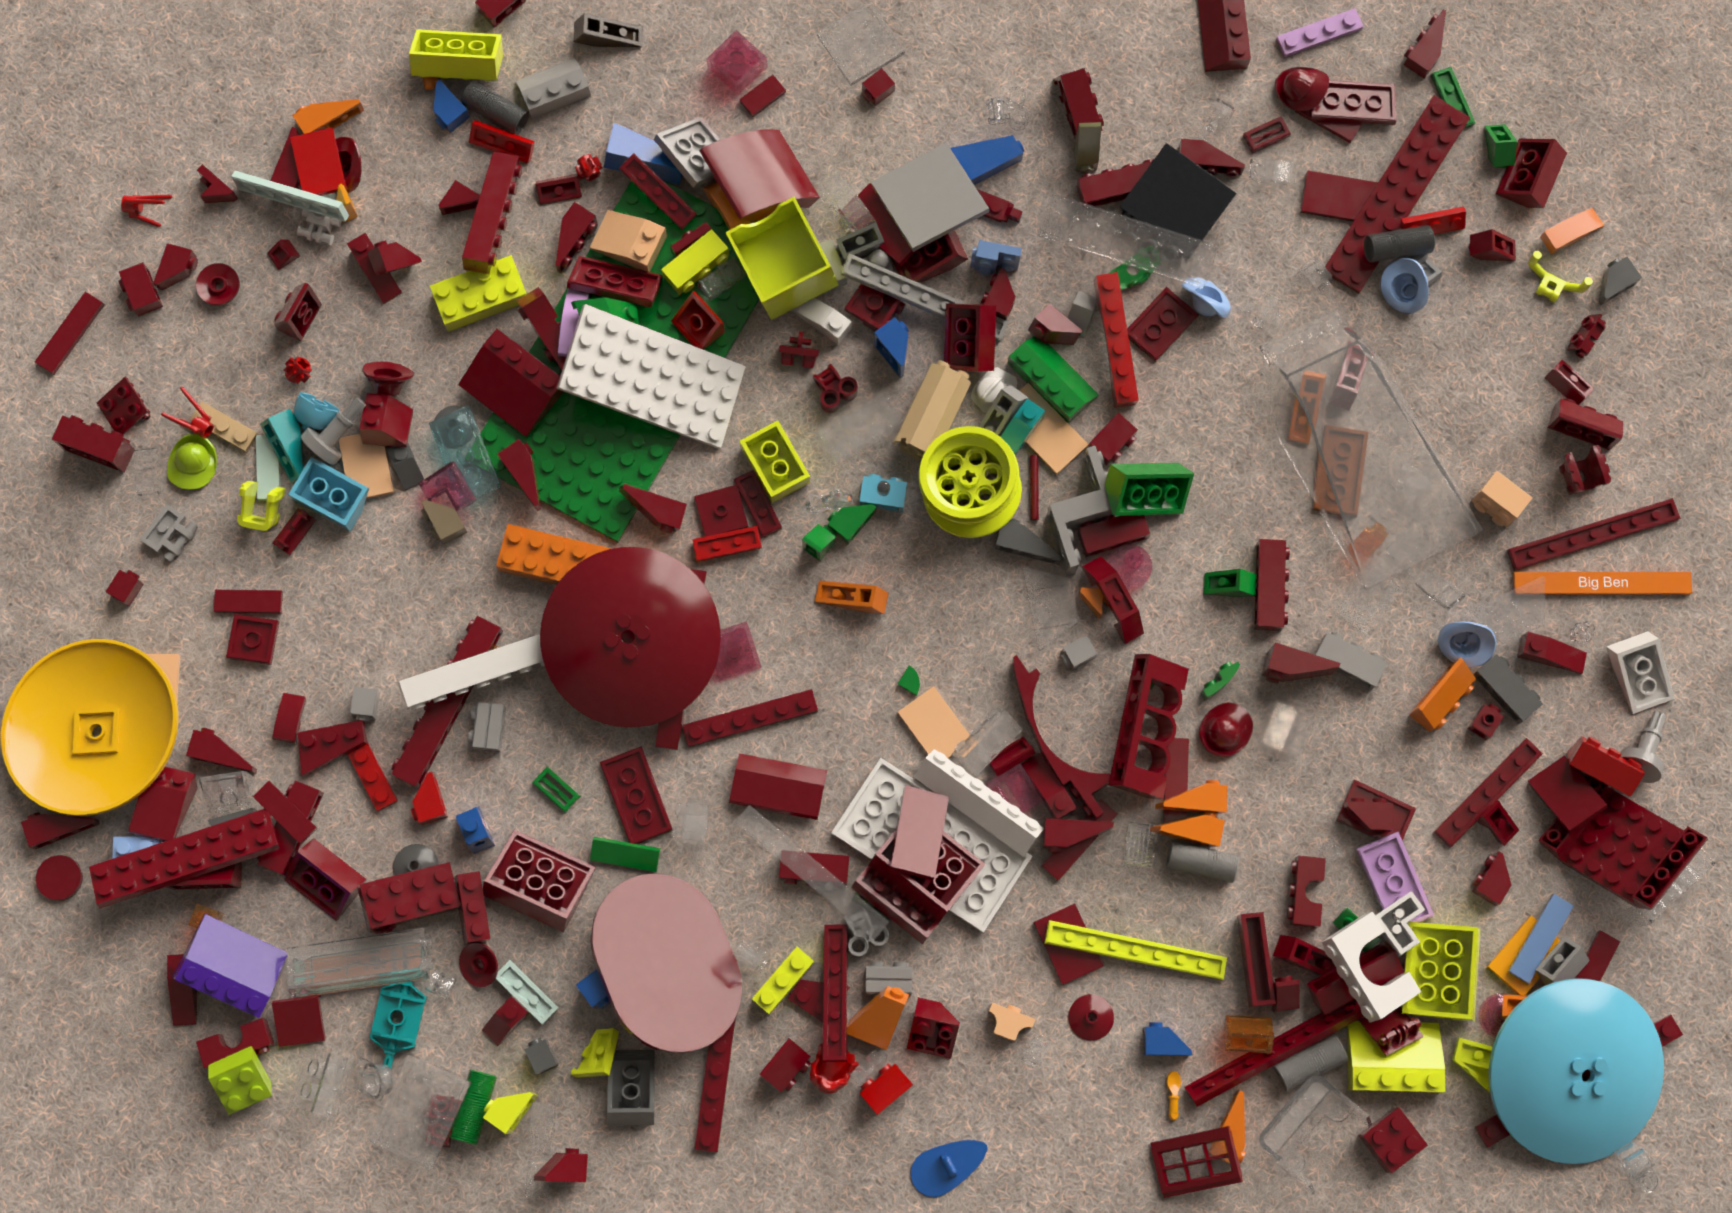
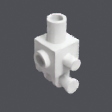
[297,193,342,245]

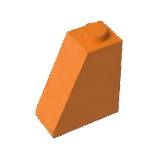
[847,986,909,1050]

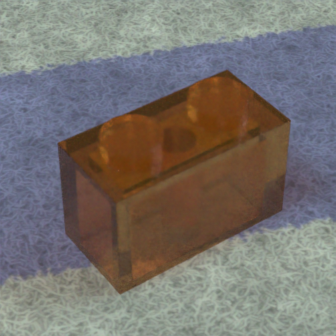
[1223,1015,1274,1053]

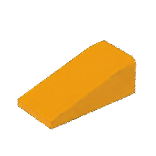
[336,184,358,223]

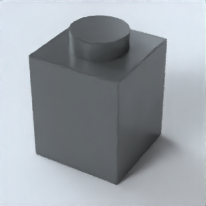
[524,1038,559,1075]

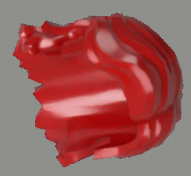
[810,1043,859,1094]

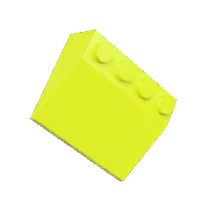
[1402,922,1480,1022]
[1347,1021,1446,1093]

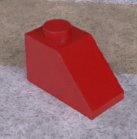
[411,772,448,825]

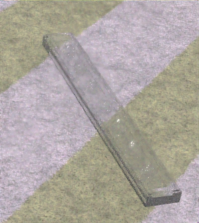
[735,805,889,940]

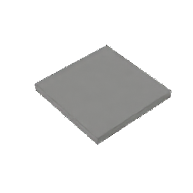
[871,143,989,252]

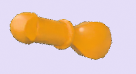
[1166,1071,1181,1121]

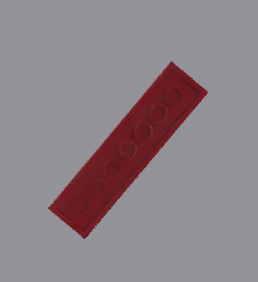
[89,809,280,909]

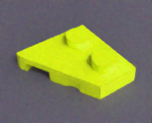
[570,1028,619,1078]
[1452,1037,1492,1093]

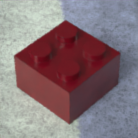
[1358,1107,1428,1173]

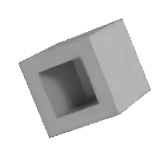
[1060,635,1097,670]
[350,687,380,722]

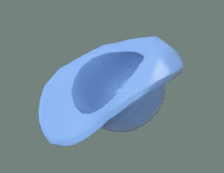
[1380,258,1429,314]
[1182,278,1231,318]
[1437,622,1497,668]

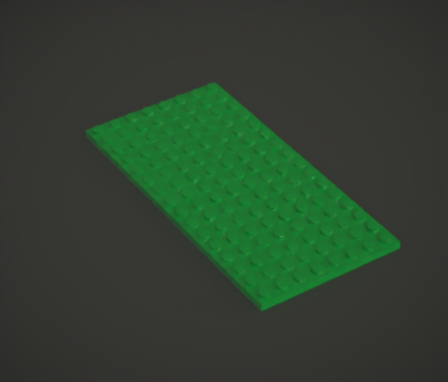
[465,181,760,543]

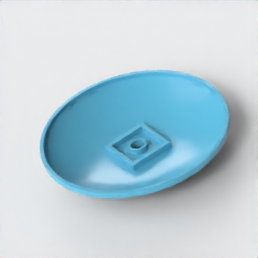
[1489,978,1664,1164]

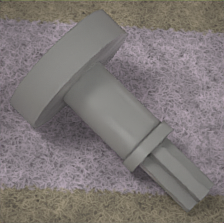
[300,397,366,465]
[1620,711,1666,783]

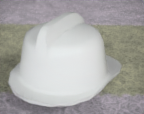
[971,367,1017,413]

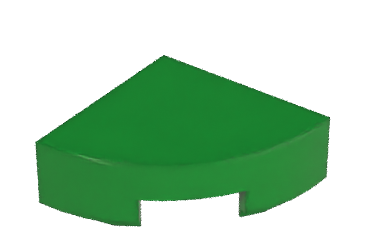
[898,665,920,696]

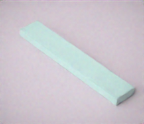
[231,171,349,221]

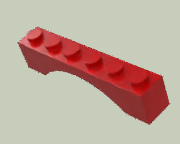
[1093,272,1139,408]

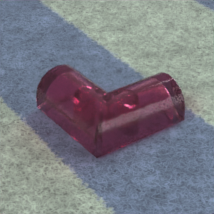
[418,461,477,511]

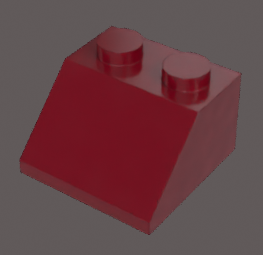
[359,393,413,447]
[759,1038,811,1093]

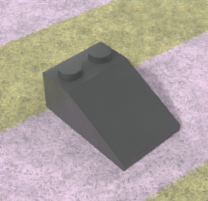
[607,1050,655,1126]

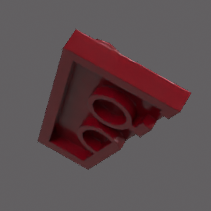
[298,720,367,777]

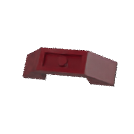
[1082,556,1144,644]

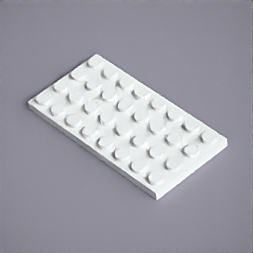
[557,304,746,449]
[831,758,1032,933]

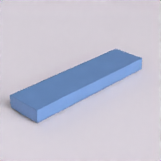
[1507,894,1574,984]

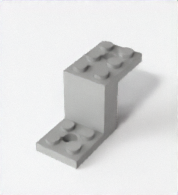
[1047,446,1113,576]

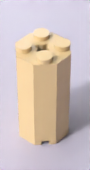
[892,360,971,460]

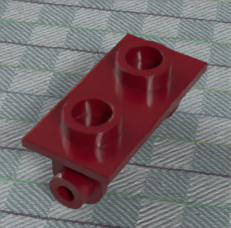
[1566,314,1606,358]
[272,508,316,555]

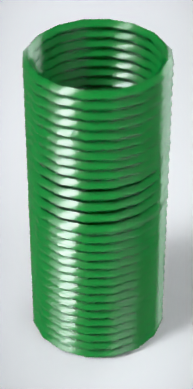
[449,1069,497,1145]

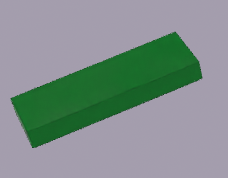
[1430,67,1476,129]
[590,837,661,872]

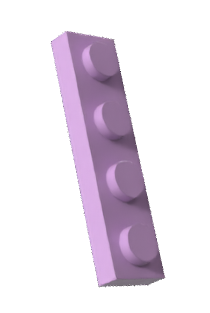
[1276,8,1364,58]

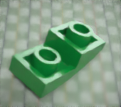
[1201,661,1240,701]

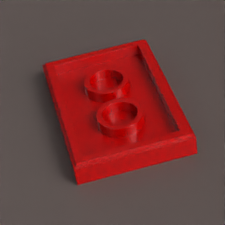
[290,127,347,196]

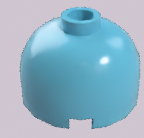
[294,392,339,431]

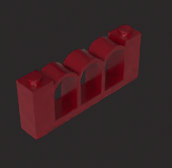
[1108,654,1189,799]

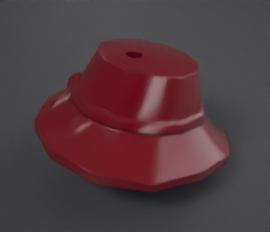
[362,361,414,396]

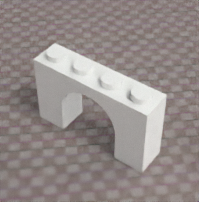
[1321,912,1421,1022]

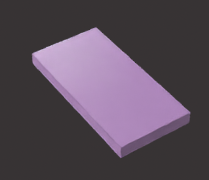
[1356,832,1434,924]

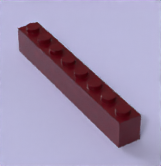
[391,616,503,789]

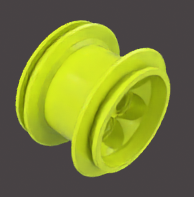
[918,426,1022,538]

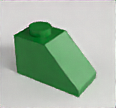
[1484,124,1517,168]
[827,504,876,545]
[802,524,836,562]
[1203,569,1256,597]

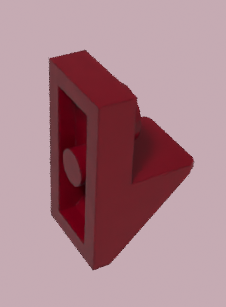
[197,164,238,203]
[1477,800,1519,846]

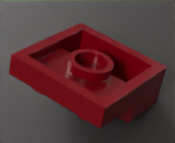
[844,284,906,332]

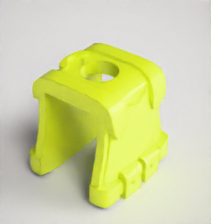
[237,481,286,531]

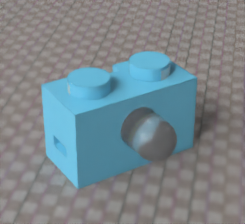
[859,474,907,512]

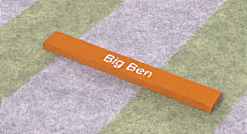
[1513,572,1692,595]

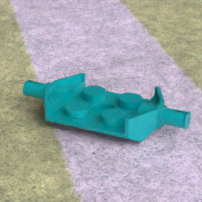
[369,968,428,1069]

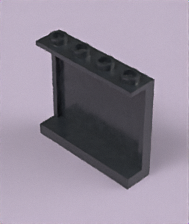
[1120,143,1237,259]

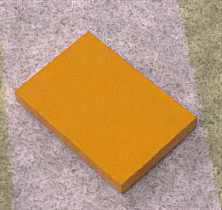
[1486,915,1560,996]

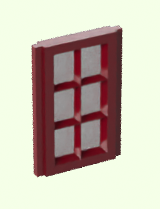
[1150,1126,1243,1198]

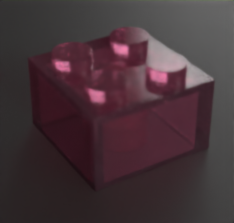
[707,30,768,96]

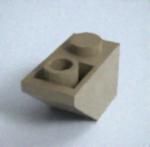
[421,500,467,544]

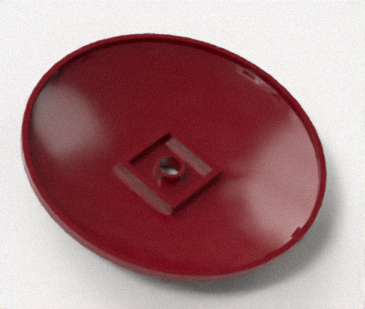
[540,547,721,728]

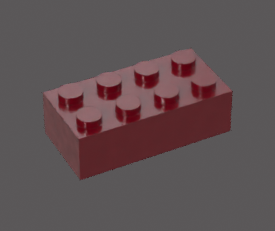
[357,862,461,932]

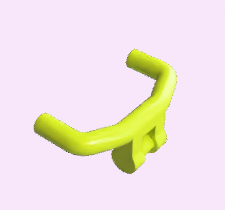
[1528,251,1593,303]

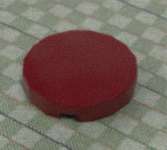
[35,855,83,901]

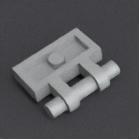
[140,504,198,562]

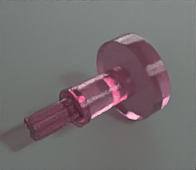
[1108,544,1152,589]

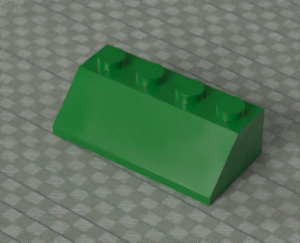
[1007,336,1099,424]
[1105,463,1195,516]

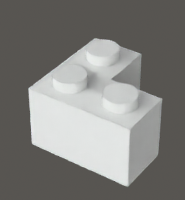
[1375,891,1425,957]

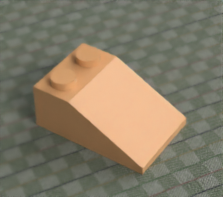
[590,210,667,272]

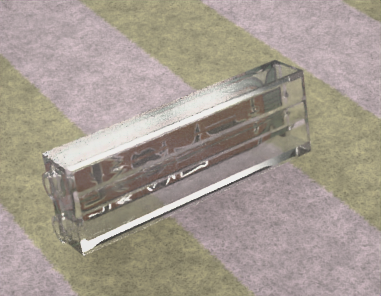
[287,928,433,998]

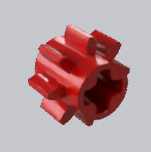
[575,154,602,181]
[283,356,312,384]

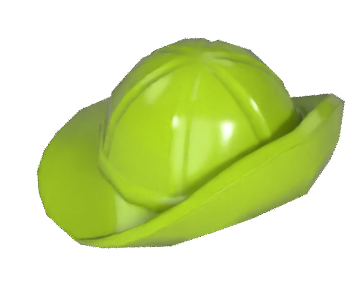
[167,433,217,489]

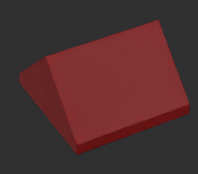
[671,291,725,350]

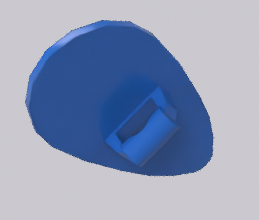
[911,1140,987,1197]

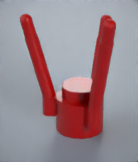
[121,195,172,227]
[161,387,214,439]

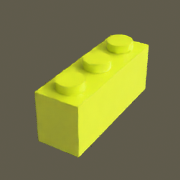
[661,229,729,295]
[752,947,815,1015]

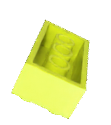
[409,30,503,81]
[430,255,527,332]

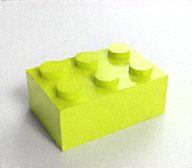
[739,420,811,503]

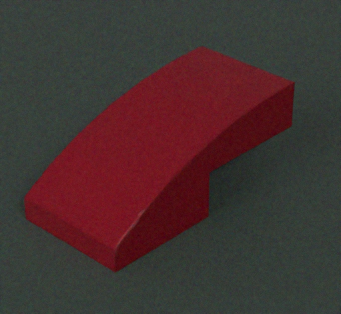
[272,693,306,744]

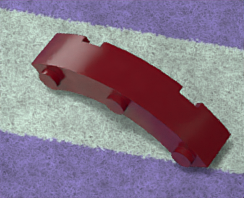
[516,287,583,399]

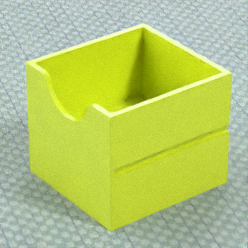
[725,197,839,320]

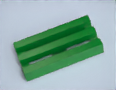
[532,766,581,813]

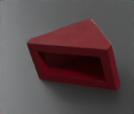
[438,180,480,215]

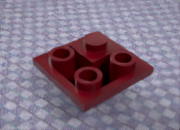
[906,997,960,1059]

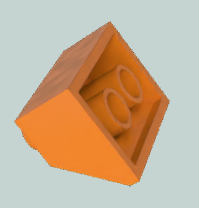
[1409,658,1476,732]

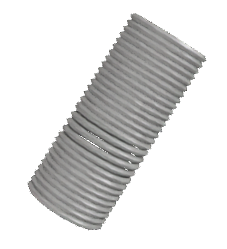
[1166,840,1239,883]
[1273,1035,1348,1092]

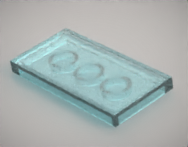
[429,406,501,504]

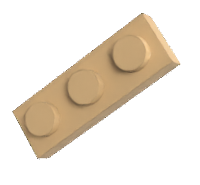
[190,401,259,453]

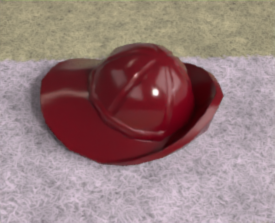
[1275,67,1329,111]
[336,137,362,193]
[1199,702,1253,757]

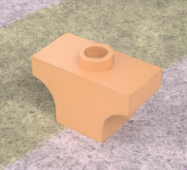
[988,1003,1035,1042]

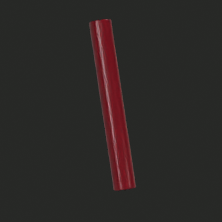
[1030,455,1039,520]

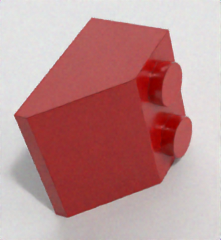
[859,1063,913,1115]

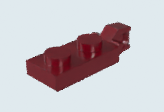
[977,189,1023,223]

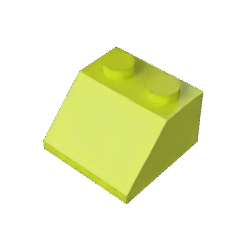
[483,1092,538,1134]

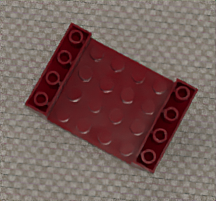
[1538,776,1708,910]

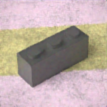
[1473,654,1543,725]

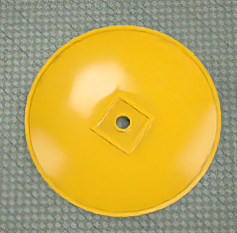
[1,639,178,816]

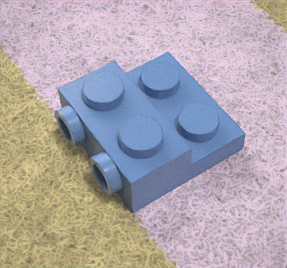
[970,240,1022,275]

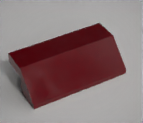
[729,753,828,820]

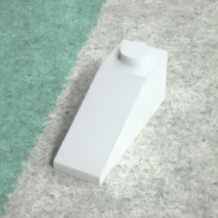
[791,298,852,346]

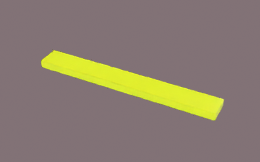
[1044,920,1227,980]

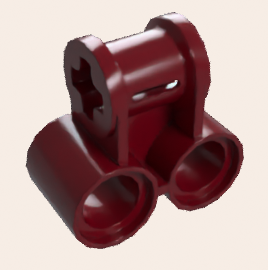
[812,364,858,413]

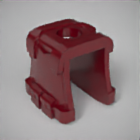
[1559,445,1611,495]

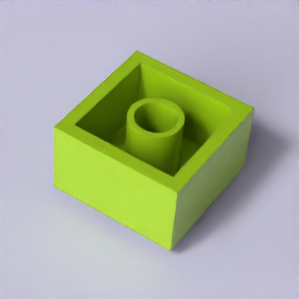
[208,1046,272,1115]

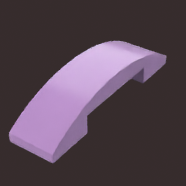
[558,288,591,357]

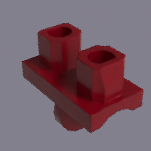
[779,331,820,368]

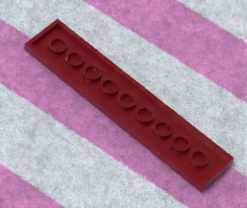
[1322,95,1470,294]

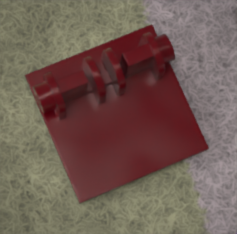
[96,376,151,435]
[1359,1006,1424,1056]

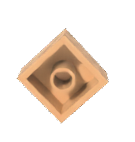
[1471,471,1533,528]

